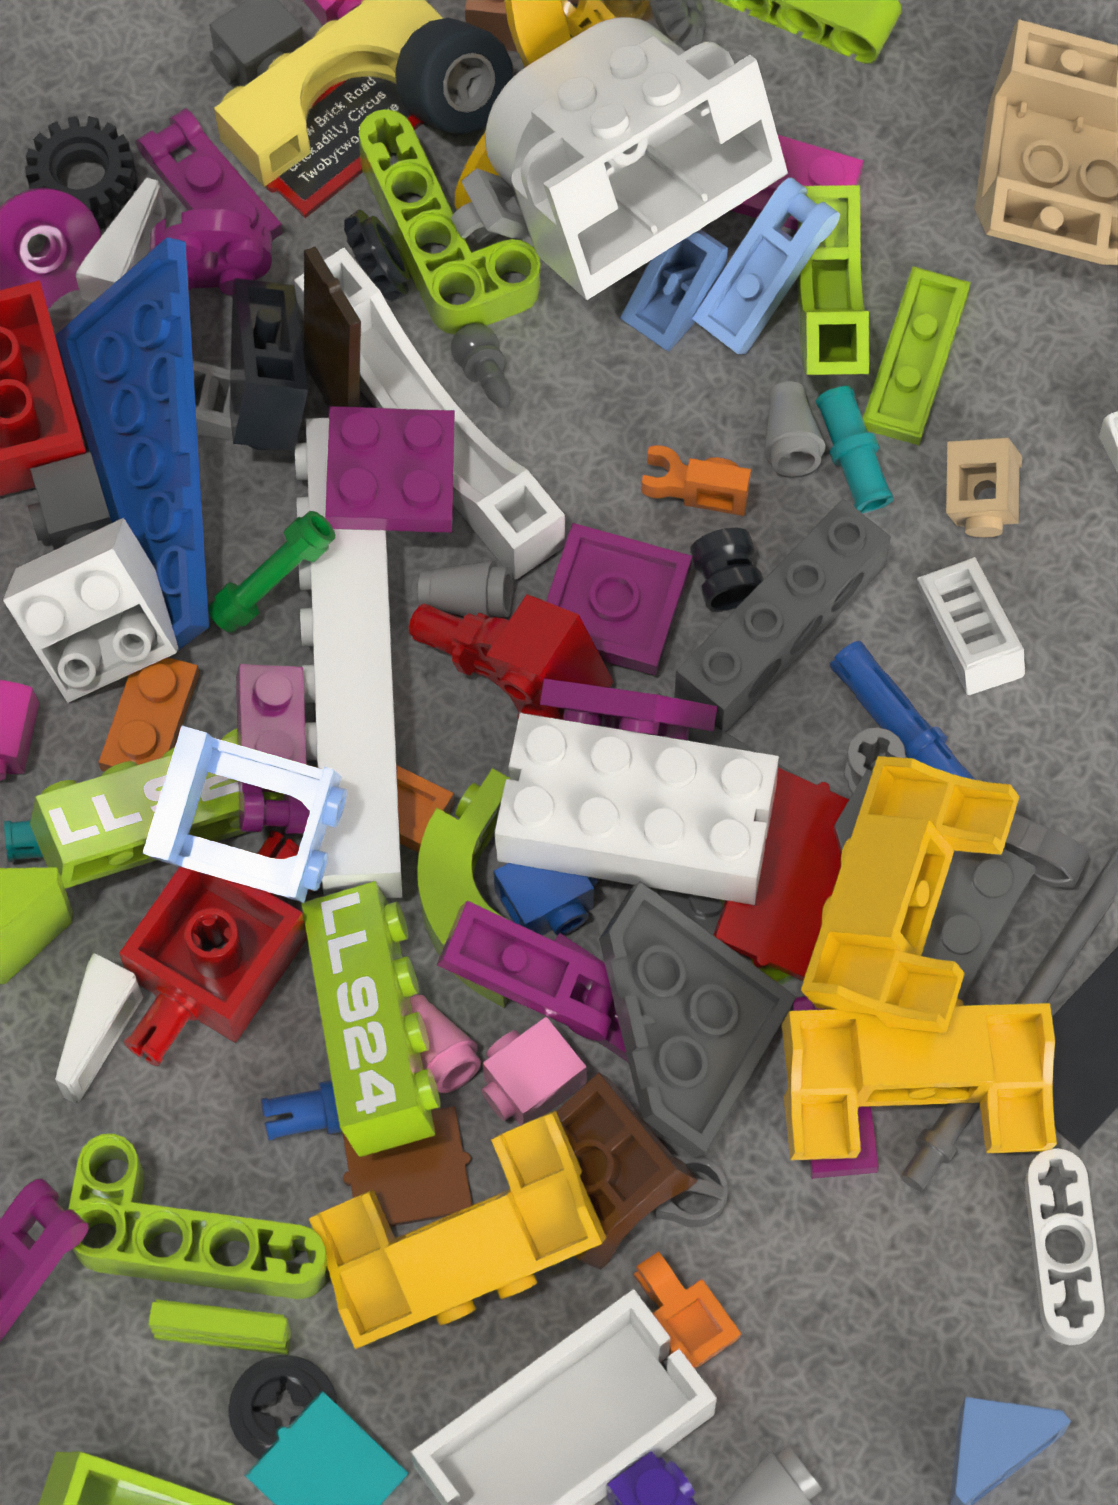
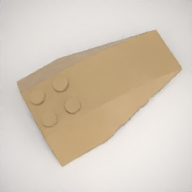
[974,19,1118,265]

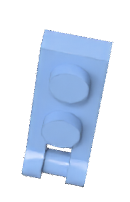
[692,177,840,354]

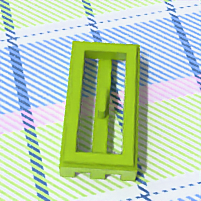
[148,1299,291,1355]

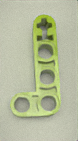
[359,109,541,335]
[68,1134,329,1299]

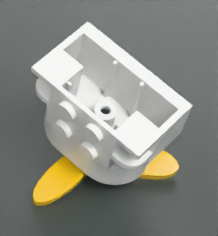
[454,0,788,300]

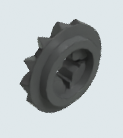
[649,0,706,51]

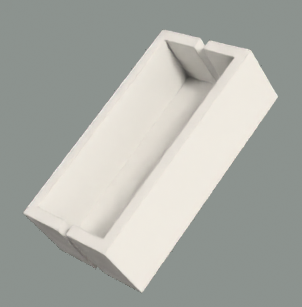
[495,713,779,905]
[411,1289,717,1505]

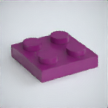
[325,407,455,533]
[546,523,692,676]
[540,679,717,741]

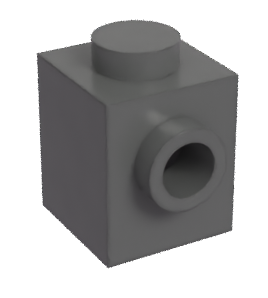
[209,0,304,86]
[28,452,111,550]

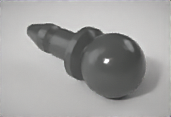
[451,323,510,409]

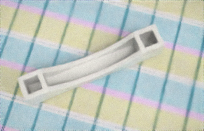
[294,248,565,580]

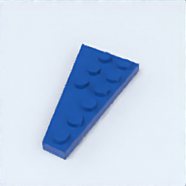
[55,237,209,655]

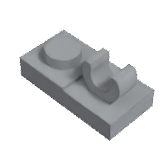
[451,168,534,248]

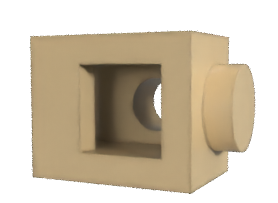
[946,438,1022,538]

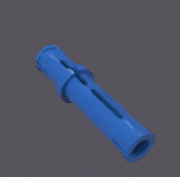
[830,641,976,780]

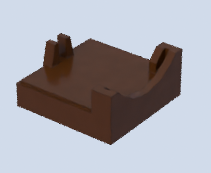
[556,1072,698,1270]

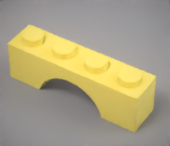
[214,0,443,187]

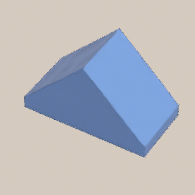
[620,229,728,351]
[950,1397,1071,1505]

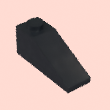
[229,278,308,451]

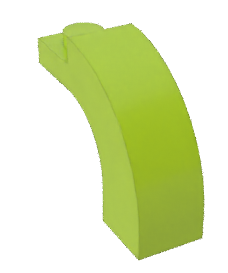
[797,185,869,375]
[417,768,510,1008]

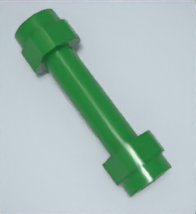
[208,511,335,633]

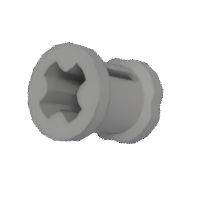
[844,727,906,794]

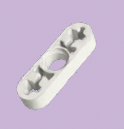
[1025,1149,1105,1345]

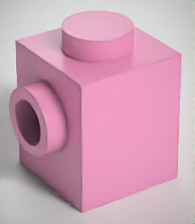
[481,1017,587,1125]

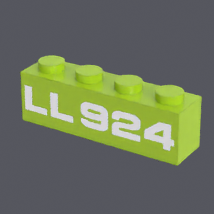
[30,728,284,889]
[301,881,440,1157]

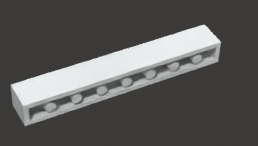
[295,418,402,898]

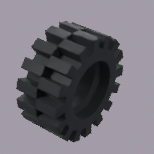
[25,116,138,229]

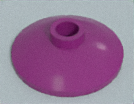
[0,188,101,308]

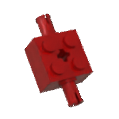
[119,831,307,1066]

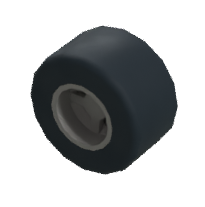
[395,18,513,135]

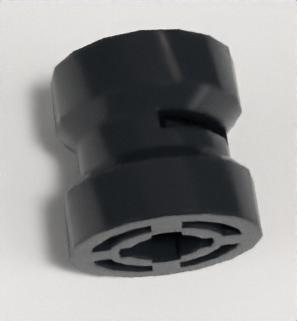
[690,527,764,612]

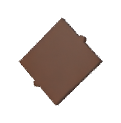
[342,1106,472,1227]

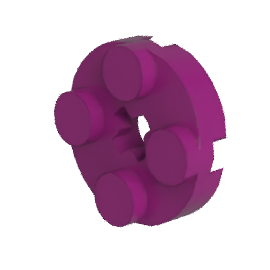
[150,209,272,296]

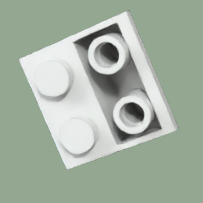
[3,518,178,703]

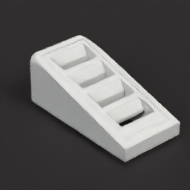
[75,178,166,302]
[917,557,1025,695]
[55,953,143,1103]

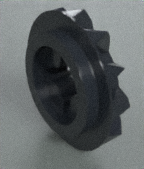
[344,209,410,302]
[229,1355,337,1459]

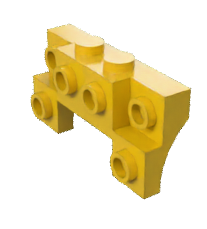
[801,756,1020,1033]
[782,999,1057,1160]
[309,1111,606,1349]

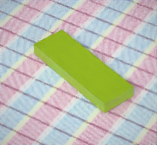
[863,266,971,446]

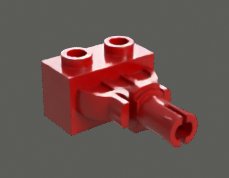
[408,594,614,720]

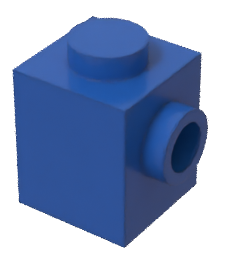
[494,863,598,936]

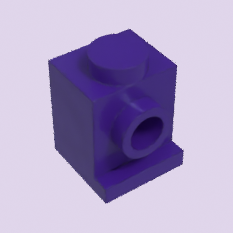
[607,1451,697,1505]

